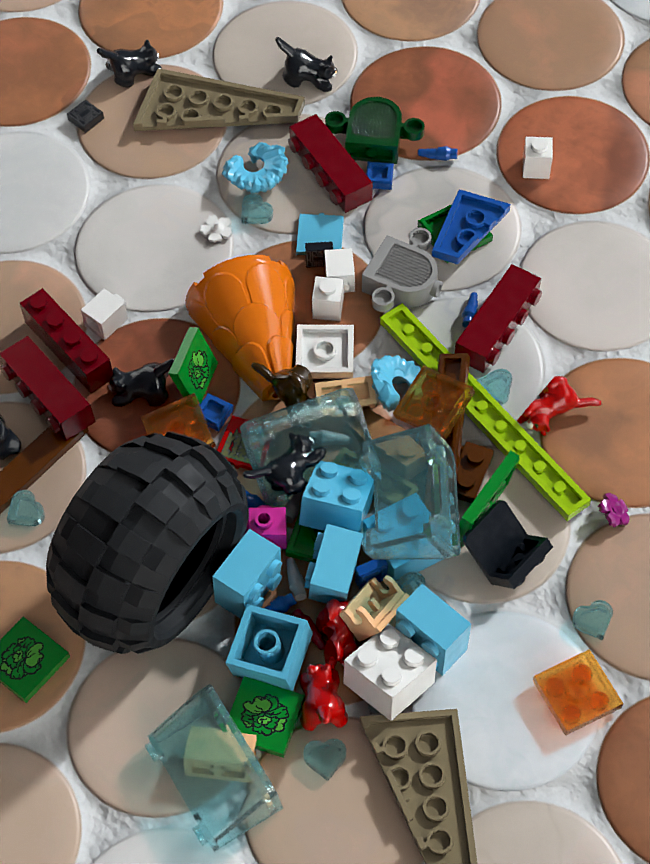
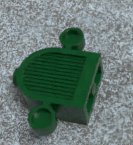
[325,97,425,164]

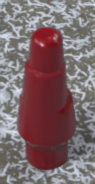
[290,608,326,650]

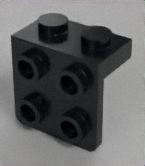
[463,500,553,589]

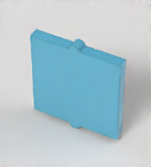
[296,213,344,255]

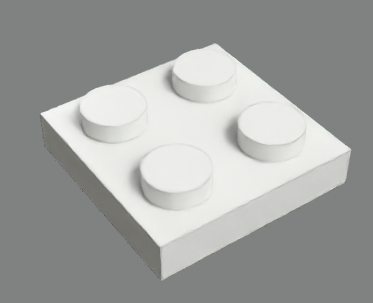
[296,324,354,379]

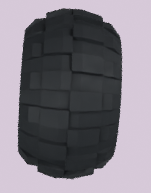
[46,431,249,654]

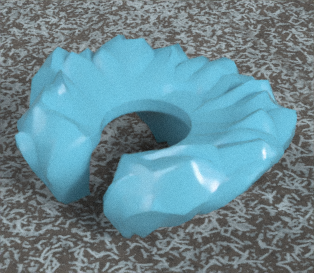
[222,142,289,194]
[371,355,436,416]

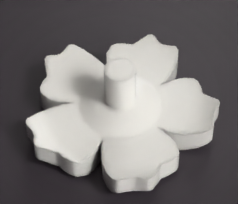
[200,215,232,243]

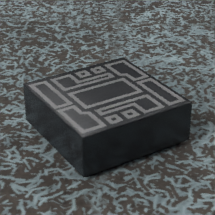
[67,99,104,133]
[305,241,333,268]

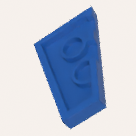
[432,189,511,264]

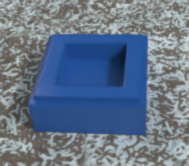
[366,162,394,190]
[193,393,233,432]
[355,556,388,590]

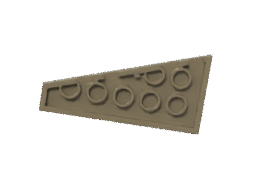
[133,68,305,131]
[360,709,478,864]

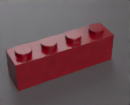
[288,114,373,213]
[454,264,542,373]
[19,288,113,394]
[0,336,96,441]

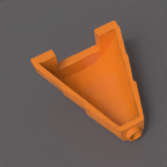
[185,255,295,401]

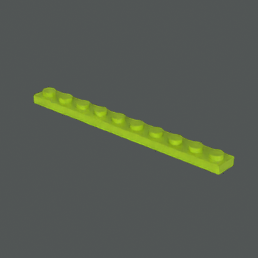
[380,303,592,521]

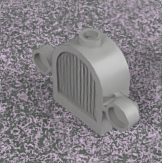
[362,228,443,312]

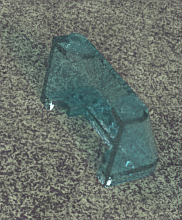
[240,388,381,506]
[360,424,461,560]
[145,684,283,852]

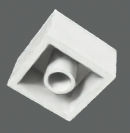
[343,623,437,721]

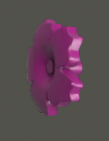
[598,493,630,527]

